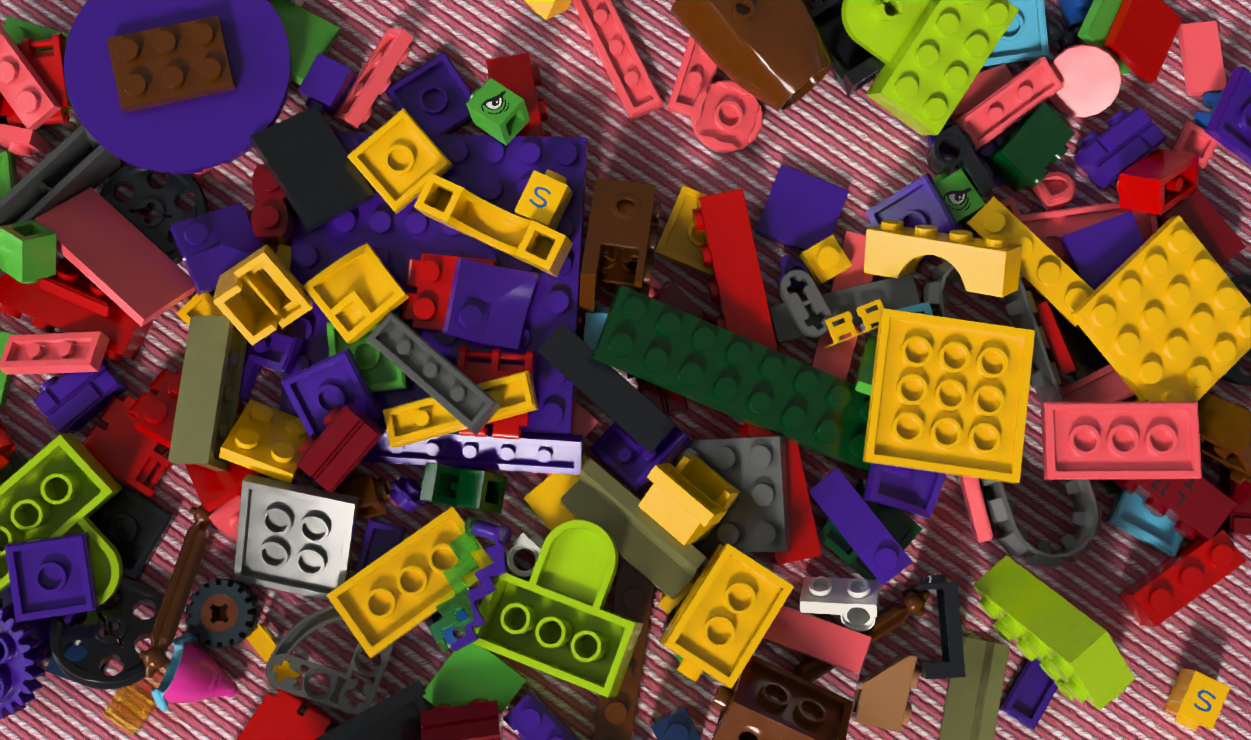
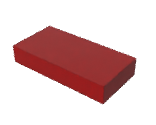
[1036,301,1079,376]

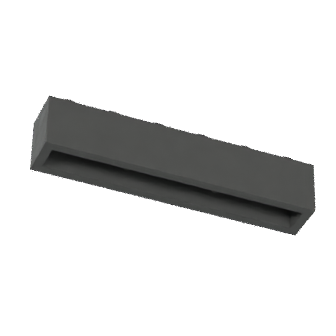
[0,124,121,278]

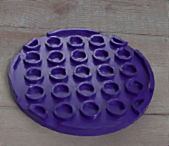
[64,0,292,174]

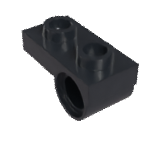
[927,124,996,198]

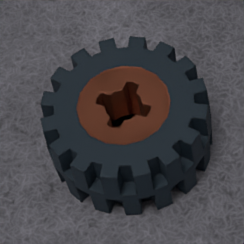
[186,579,260,648]

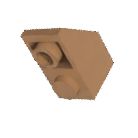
[850,653,920,733]

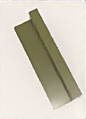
[168,315,247,471]
[561,459,707,599]
[938,636,1010,740]

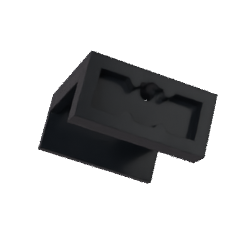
[911,575,966,679]

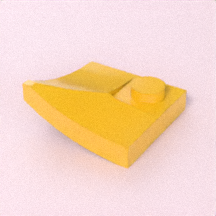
[303,243,409,345]

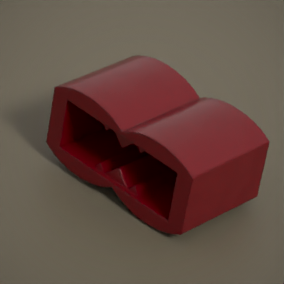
[251,164,294,246]

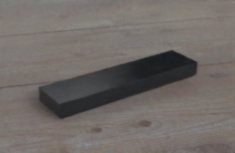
[537,323,676,453]

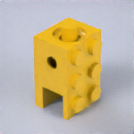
[658,543,794,689]

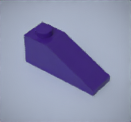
[808,467,913,586]

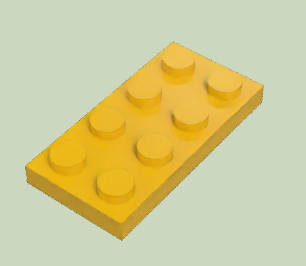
[326,506,493,659]

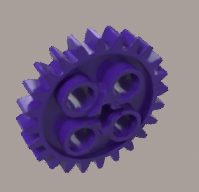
[0,598,45,719]

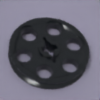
[100,164,209,264]
[49,578,168,690]

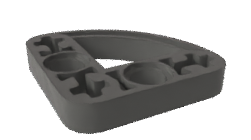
[265,605,395,715]

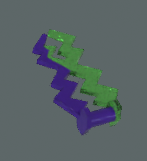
[428,517,512,652]

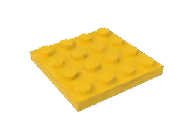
[1070,215,1251,402]
[863,308,1035,484]

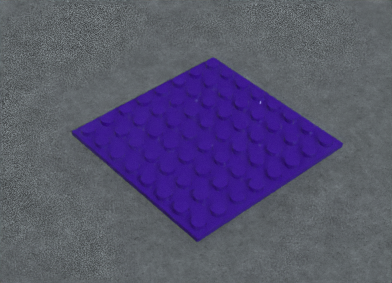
[280,132,588,434]

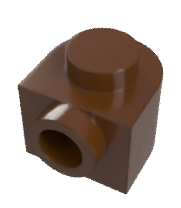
[341,473,390,521]

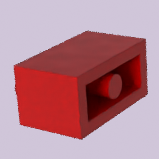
[1117,149,1199,215]

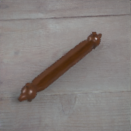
[139,504,215,678]
[793,589,931,682]

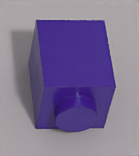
[298,53,356,116]

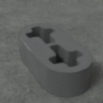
[779,270,832,338]

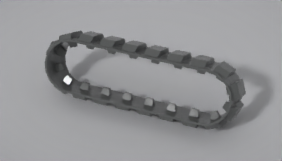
[922,260,1102,567]

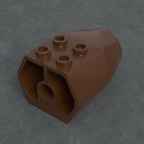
[670,0,835,113]

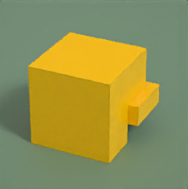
[213,244,313,346]
[638,454,740,545]

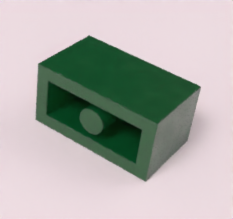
[984,102,1075,192]

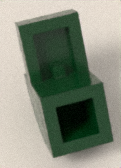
[420,462,507,513]

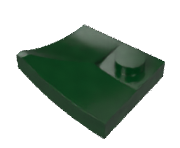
[817,477,922,580]

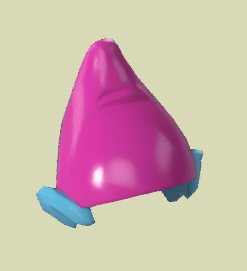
[151,633,238,712]

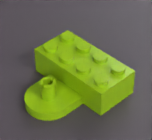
[841,0,1019,135]
[0,433,123,605]
[472,520,644,698]
[973,555,1135,711]

